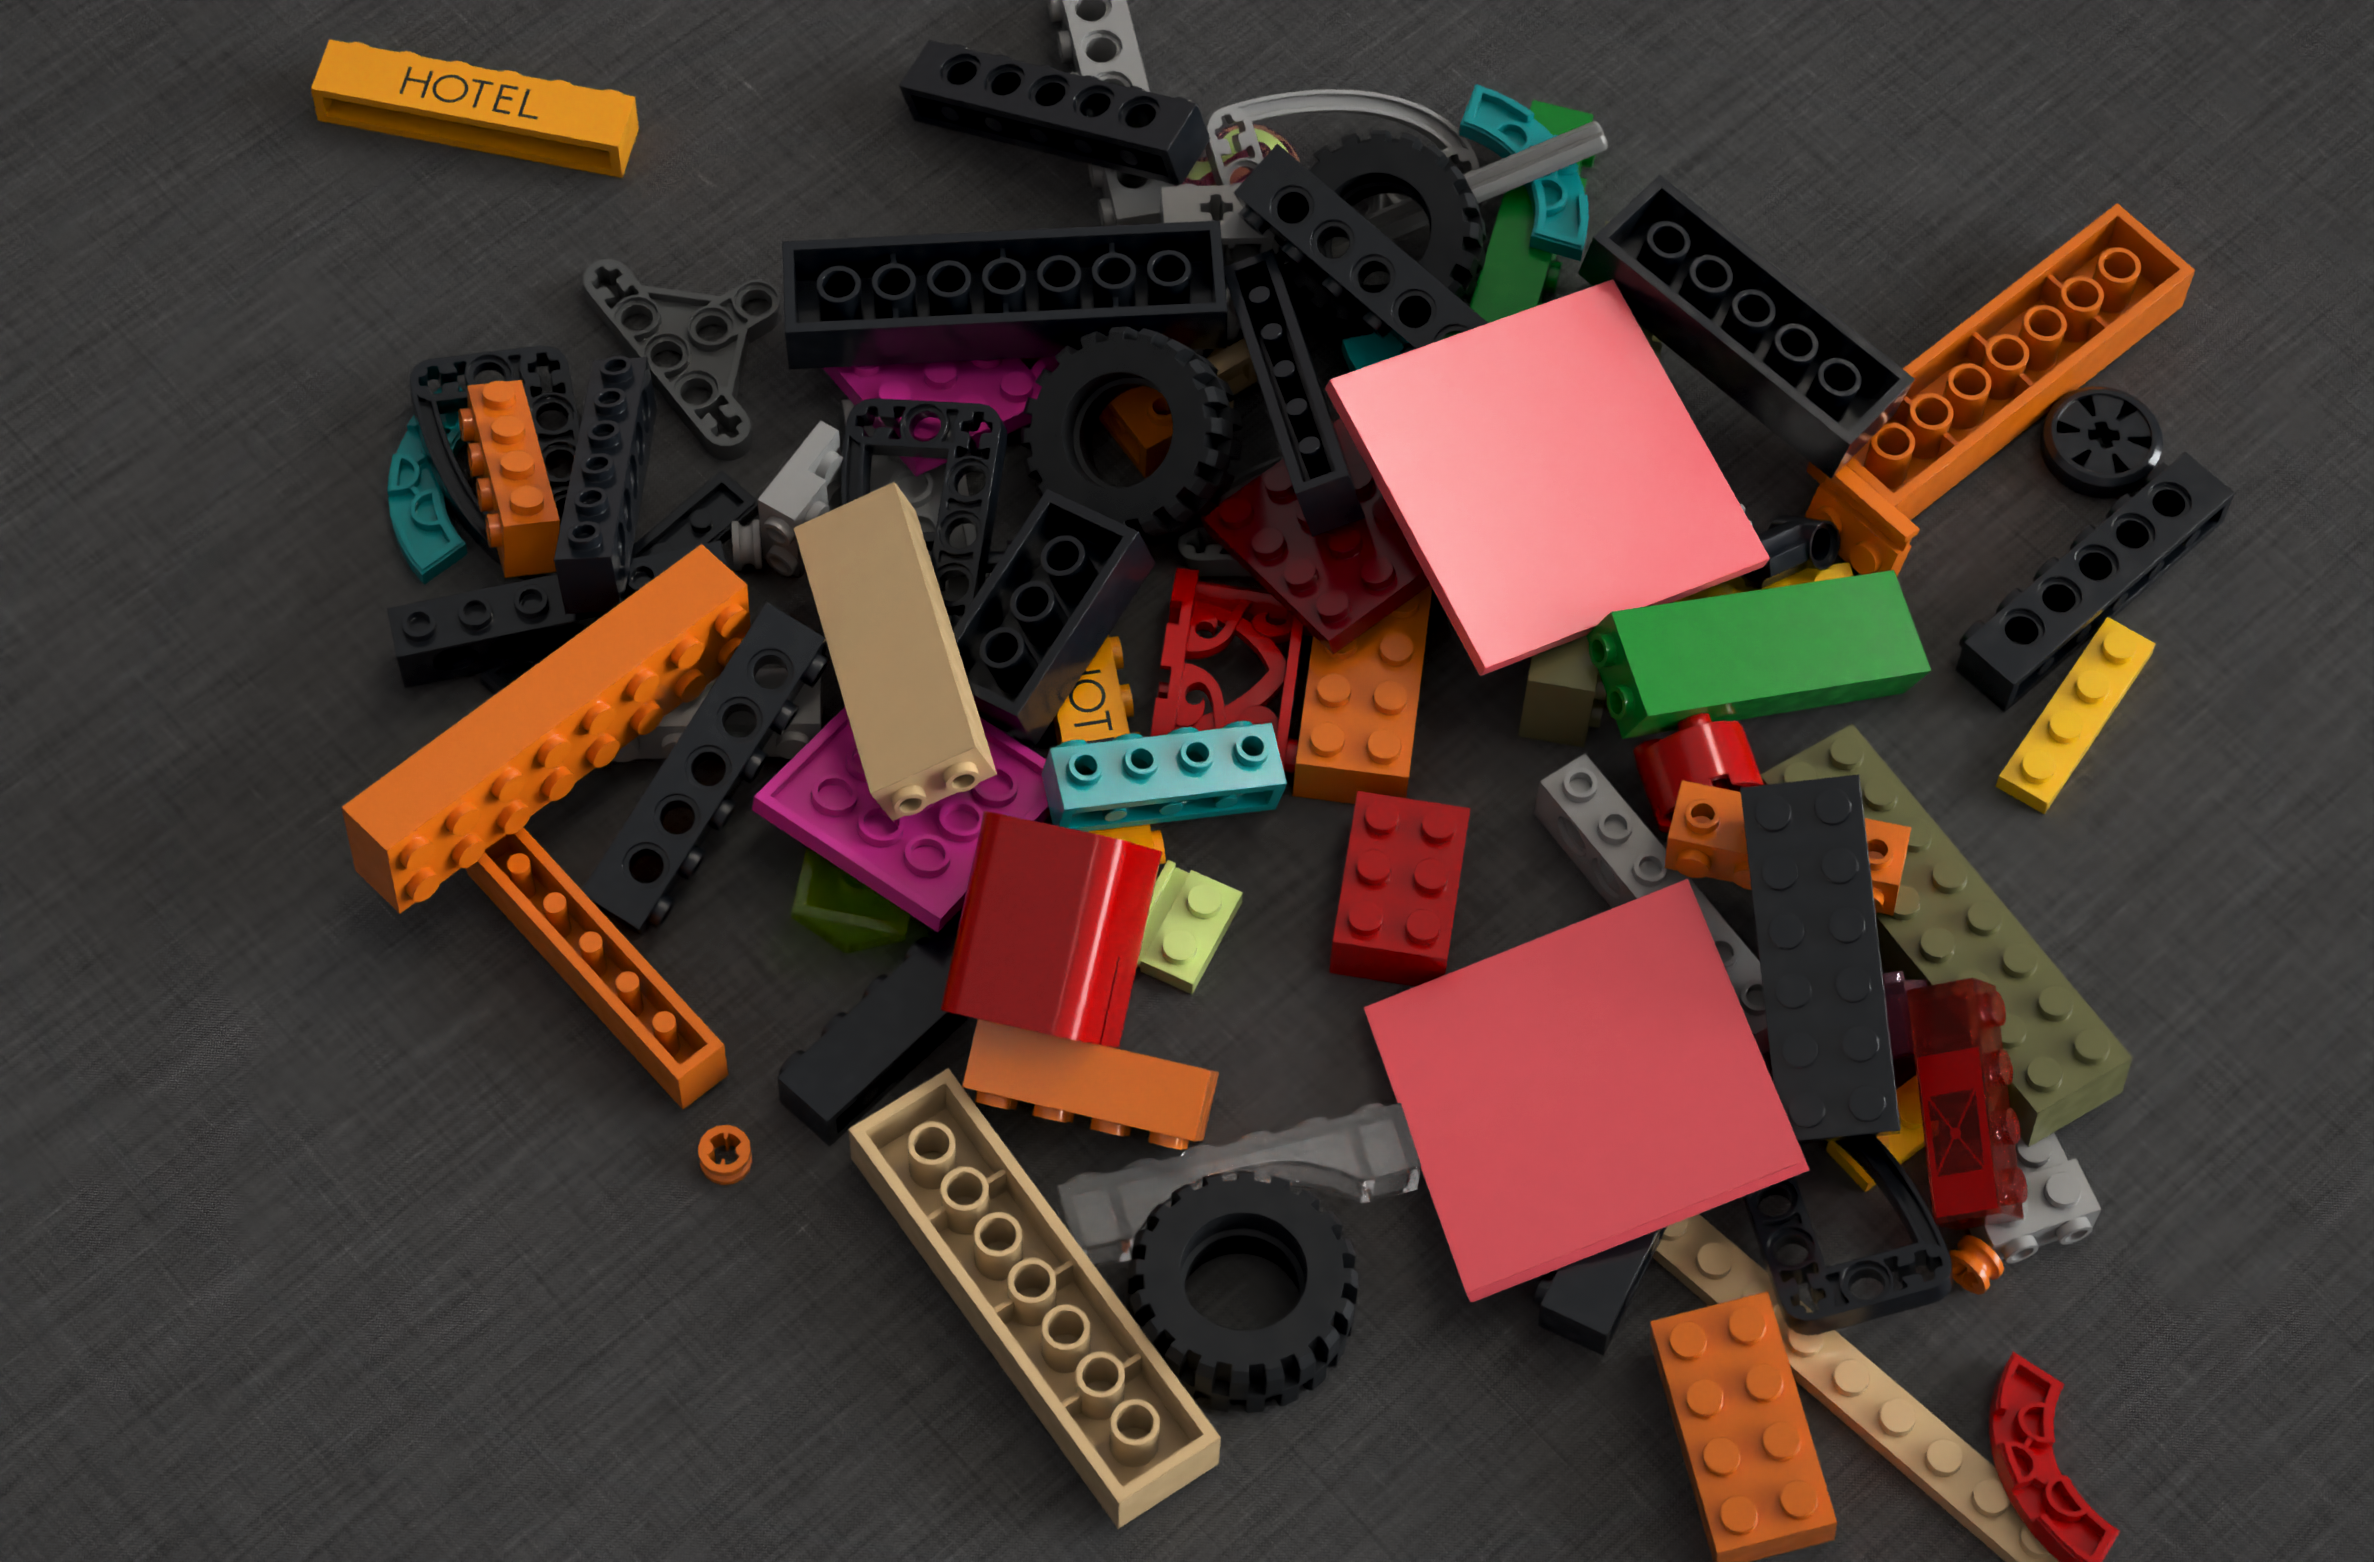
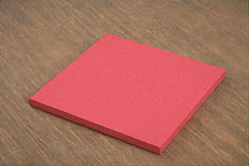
[1325,279,1770,676]
[1363,879,1809,1303]

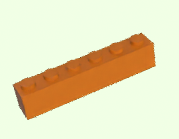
[466,827,729,1110]

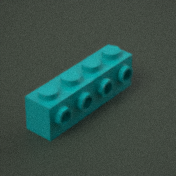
[1041,721,1287,832]

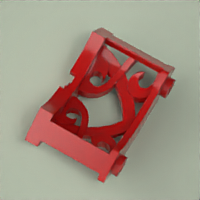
[1150,567,1313,773]

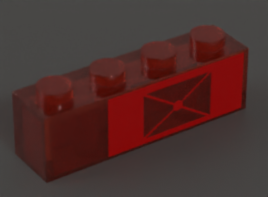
[1907,978,2028,1230]

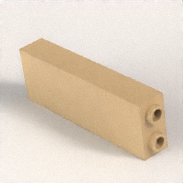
[794,482,997,821]

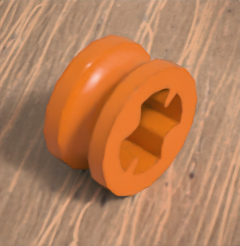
[698,1125,753,1185]
[1949,1235,2004,1295]

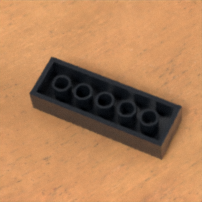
[1578,175,1915,479]
[1740,774,1901,1144]

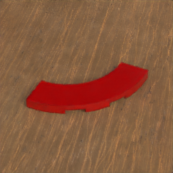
[1989,1352,2121,1562]

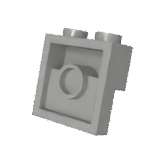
[758,420,843,579]
[1937,1129,2101,1263]

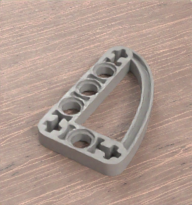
[1204,89,1479,254]

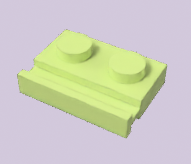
[1137,860,1243,994]

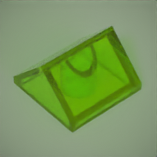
[791,847,911,953]

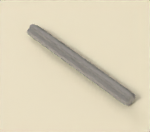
[1332,121,1608,258]

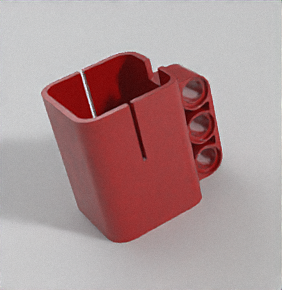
[940,811,1162,1048]

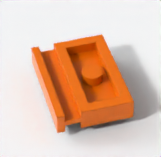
[1804,465,1920,577]

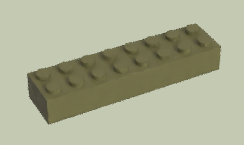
[1761,724,2133,1147]

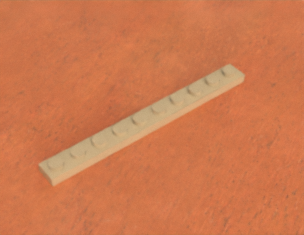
[1653,1214,2059,1562]

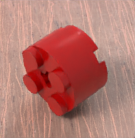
[1633,713,1764,833]

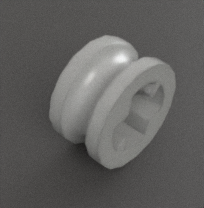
[731,520,763,571]

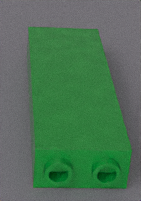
[1586,570,1931,739]

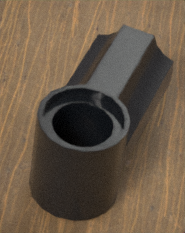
[1740,515,1840,589]

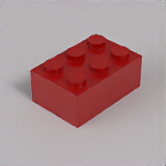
[1329,791,1471,986]

